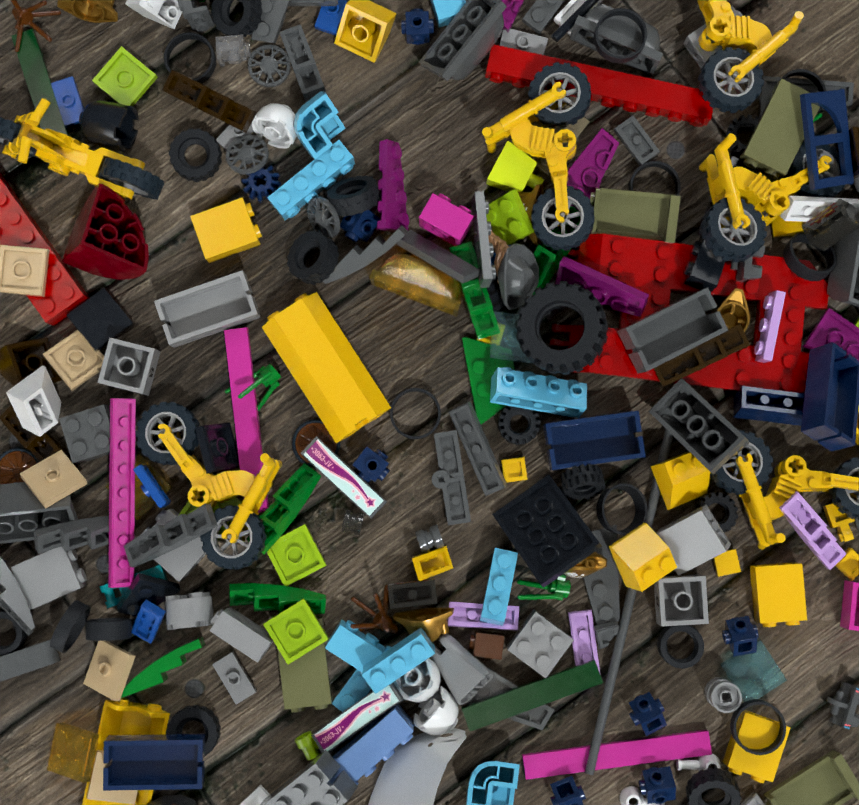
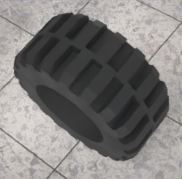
[515,281,608,375]

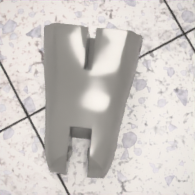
[430,634,494,705]

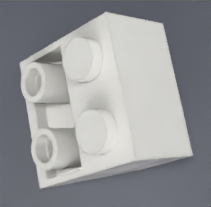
[125,0,182,29]
[6,365,61,437]

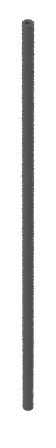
[584,428,673,775]

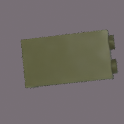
[739,79,820,179]
[590,187,681,243]
[278,616,333,712]
[763,750,859,805]

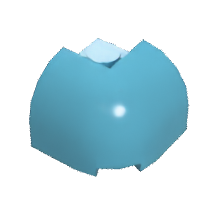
[294,91,345,159]
[466,761,520,805]

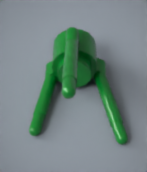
[225,363,282,411]
[517,574,571,601]

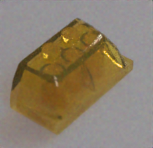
[369,252,462,317]

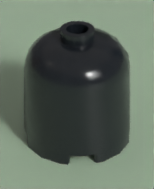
[79,100,139,152]

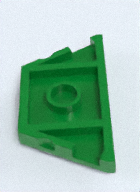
[462,337,515,425]

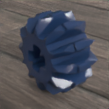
[242,164,281,203]

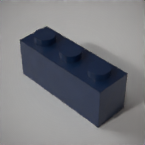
[733,386,805,426]

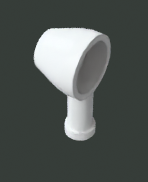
[676,753,721,771]
[620,786,665,805]

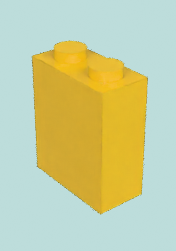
[190,197,262,263]
[750,562,807,627]
[723,710,790,783]

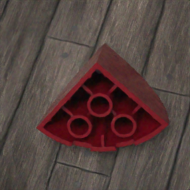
[62,183,149,280]

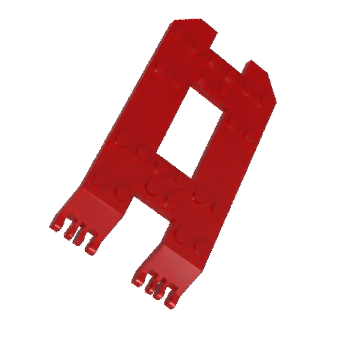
[550,233,829,393]

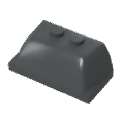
[419,0,507,81]
[570,4,663,76]
[827,211,859,307]
[648,378,750,475]
[0,482,78,544]

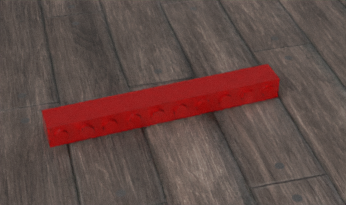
[485,44,713,127]

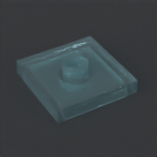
[490,312,532,363]

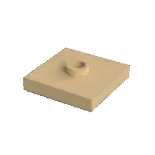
[0,245,50,297]
[43,330,104,391]
[20,450,87,509]
[83,641,135,701]
[87,750,138,805]

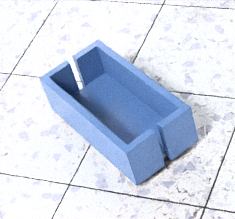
[329,704,414,785]

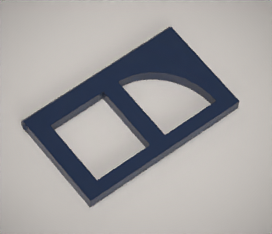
[800,88,854,190]

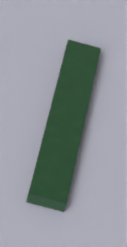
[11,29,69,136]
[462,660,603,732]

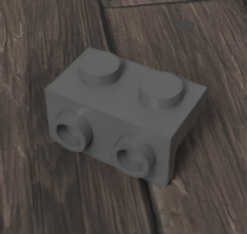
[177,0,215,32]

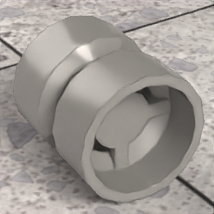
[705,677,742,713]

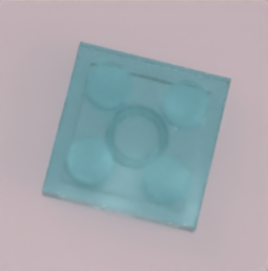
[720,640,787,702]

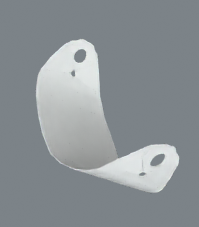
[368,728,467,805]

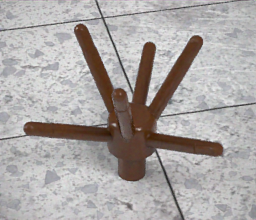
[11,0,61,52]
[350,585,398,634]

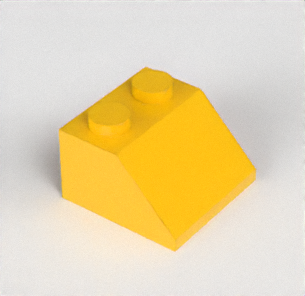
[334,0,397,63]
[651,451,711,510]
[609,523,677,592]

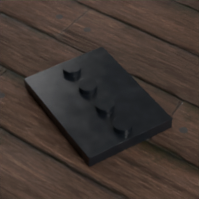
[492,475,602,588]

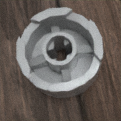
[165,592,214,630]

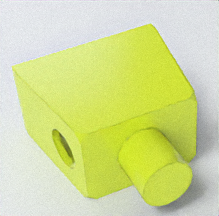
[486,141,545,194]

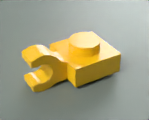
[823,503,855,542]

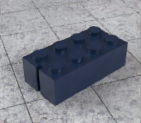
[801,342,859,451]
[543,410,646,470]
[103,734,205,791]

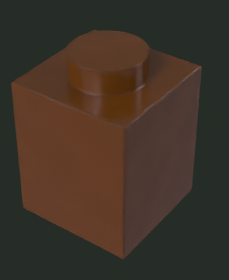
[469,630,504,660]

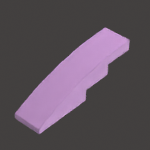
[780,491,846,570]

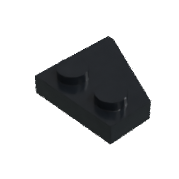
[117,573,180,617]

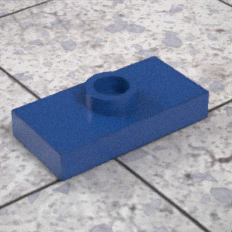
[315,0,349,36]
[51,76,84,128]
[133,465,171,508]
[131,600,166,644]

